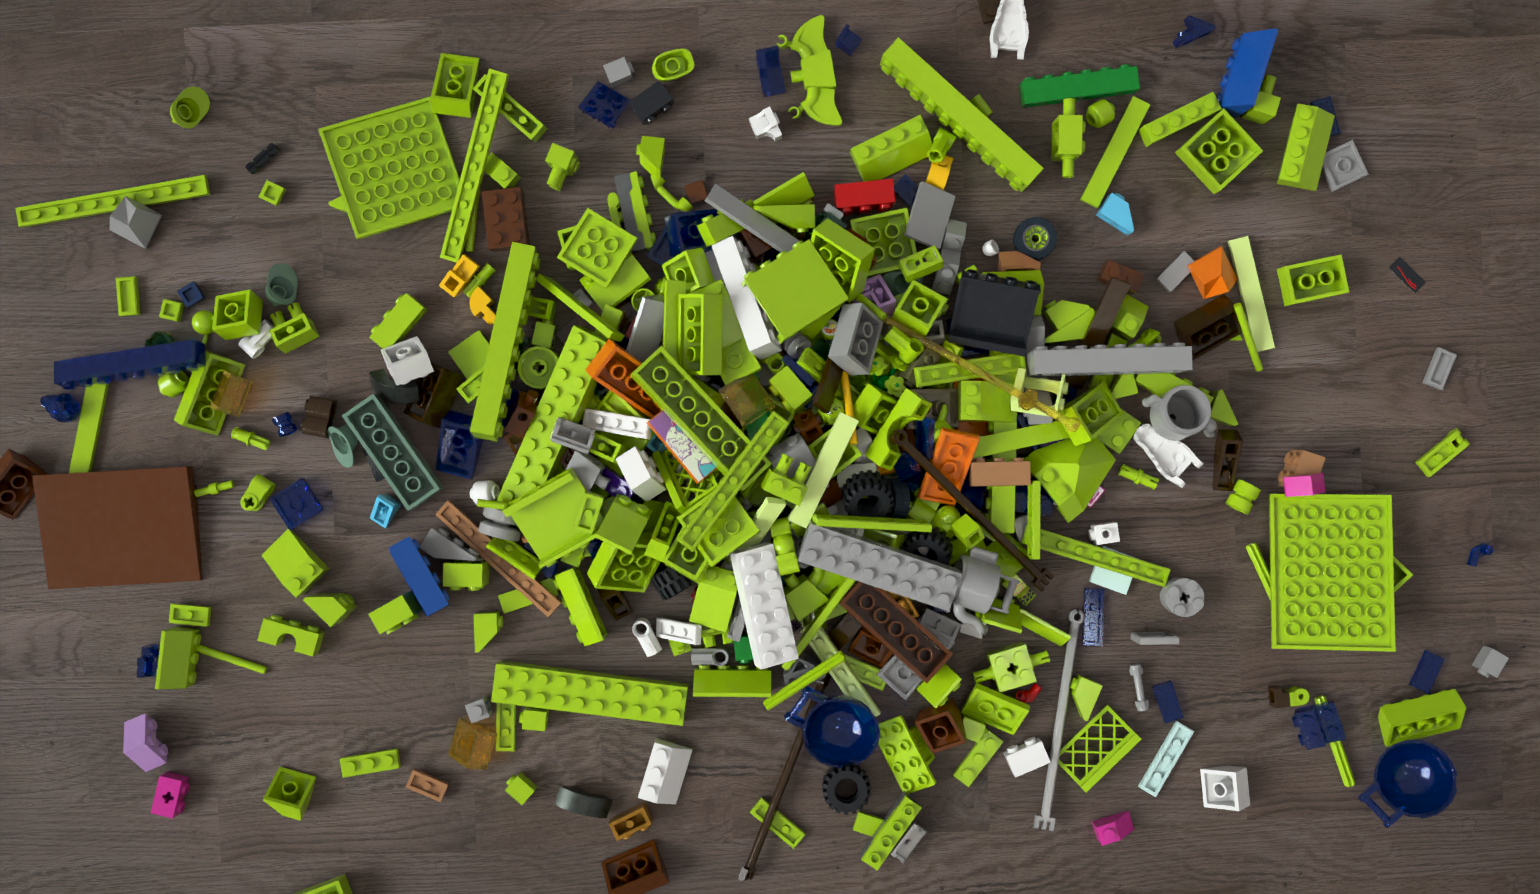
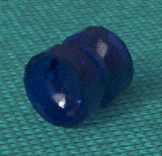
[272,412,298,437]

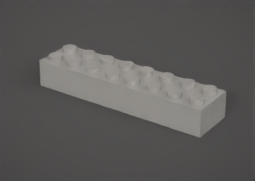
[1026,343,1193,377]
[797,520,962,611]

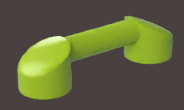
[651,175,694,212]

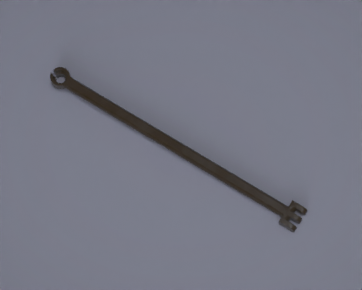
[890,430,1054,592]
[738,673,831,881]

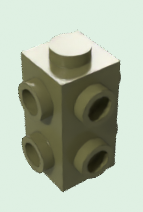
[898,345,940,390]

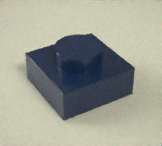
[177,281,206,308]

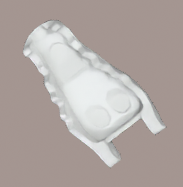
[990,0,1029,60]
[1134,424,1204,488]

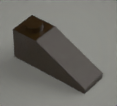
[1213,429,1243,491]

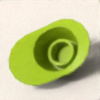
[170,86,210,129]

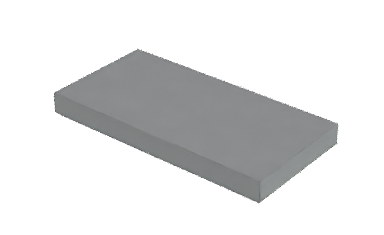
[876,629,956,700]

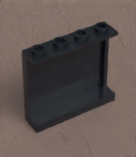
[948,269,1041,357]

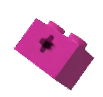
[150,771,190,819]

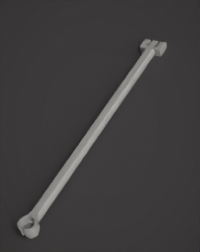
[1034,609,1084,831]

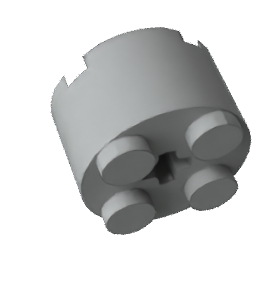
[1160,576,1204,617]

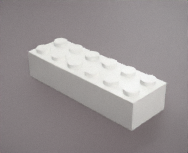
[712,236,782,360]
[730,542,799,669]

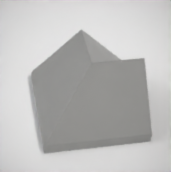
[109,196,162,249]

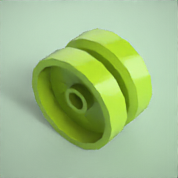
[518,346,560,389]

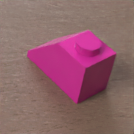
[1092,811,1134,846]

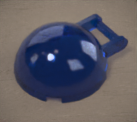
[784,686,880,768]
[1358,740,1457,828]

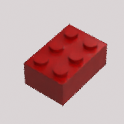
[833,179,895,216]

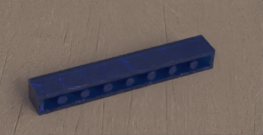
[54,339,206,390]

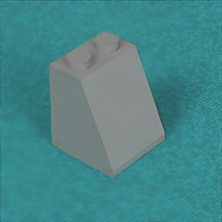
[766,433,829,505]

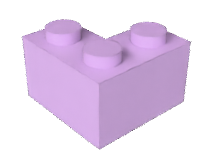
[846,274,896,321]
[123,713,168,772]

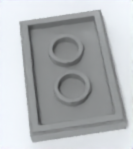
[904,181,955,250]

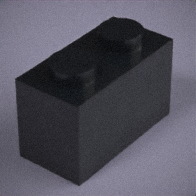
[628,80,674,125]

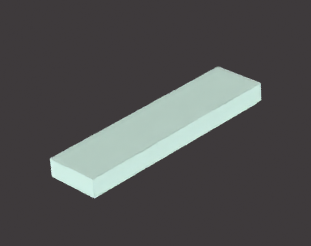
[1138,721,1194,797]

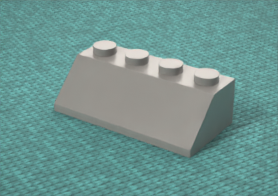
[626,294,664,362]

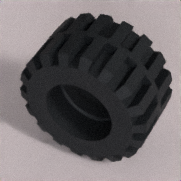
[842,470,894,518]
[902,527,953,566]
[651,567,696,600]
[822,762,871,815]

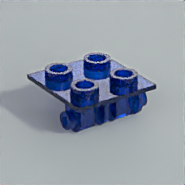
[578,81,631,129]

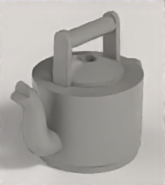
[1142,385,1217,441]
[952,546,1019,635]

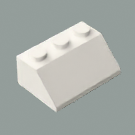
[638,738,693,804]

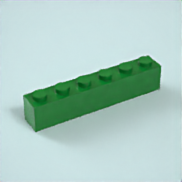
[1019,64,1140,108]

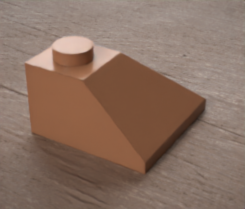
[997,251,1041,272]

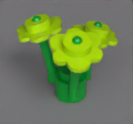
[869,353,910,397]

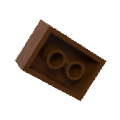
[481,187,530,252]

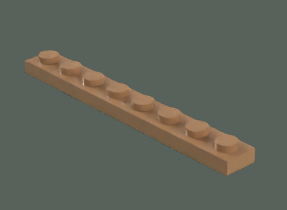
[435,500,562,617]

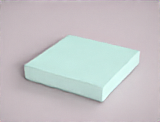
[1089,546,1138,595]

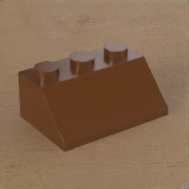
[0,449,48,520]
[601,840,670,894]

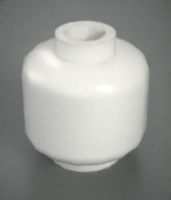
[470,480,500,505]

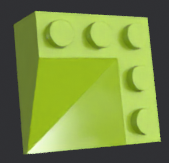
[1175,108,1263,194]
[850,208,917,278]
[811,218,875,303]
[587,531,661,593]

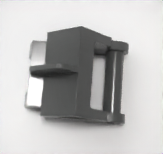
[783,651,826,686]

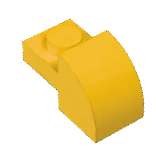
[925,155,953,190]
[439,254,480,297]
[470,287,496,326]

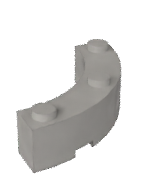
[1023,316,1053,425]

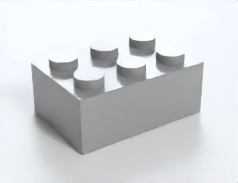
[828,303,883,376]

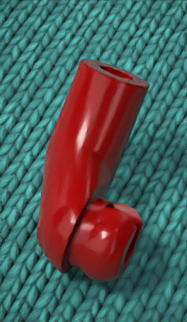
[1015,683,1042,703]

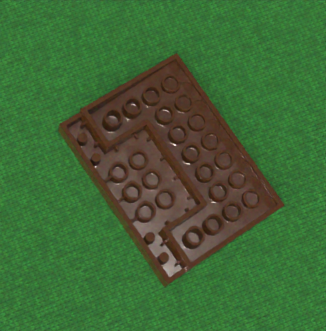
[32,466,202,589]

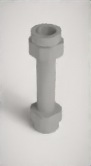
[1129,663,1149,711]

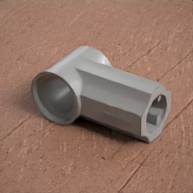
[691,646,730,666]

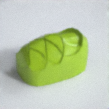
[652,49,694,82]
[930,505,961,539]

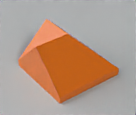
[1187,246,1237,299]

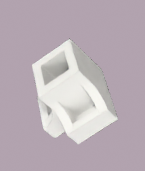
[749,107,782,142]

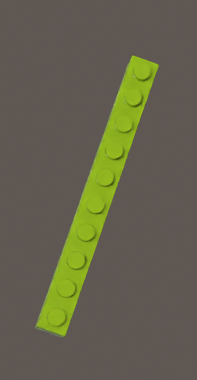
[985,350,1017,533]

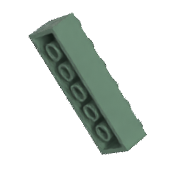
[342,394,445,511]

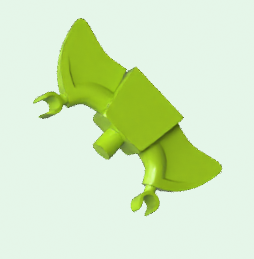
[776,15,842,126]
[783,567,845,621]

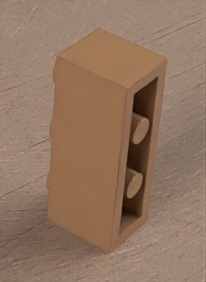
[968,458,1031,487]

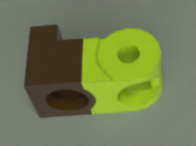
[1268,685,1310,708]

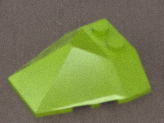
[1024,436,1116,523]

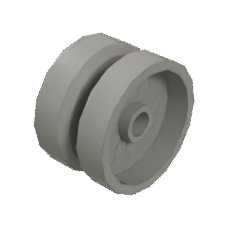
[478,507,522,541]

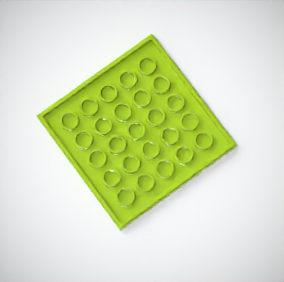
[318,96,460,240]

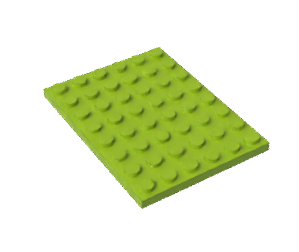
[1269,494,1396,652]

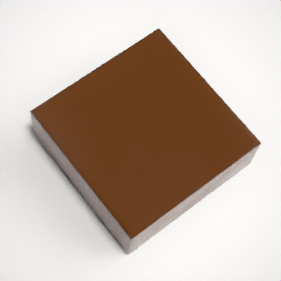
[684,180,708,205]

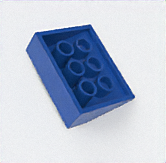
[1216,28,1278,118]
[388,536,450,617]

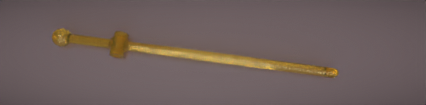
[879,316,1081,432]

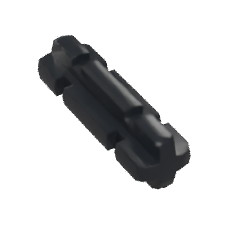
[245,143,279,174]

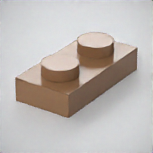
[406,768,450,802]

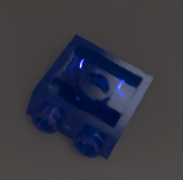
[1292,701,1346,750]

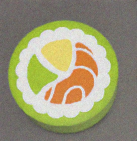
[821,319,838,340]

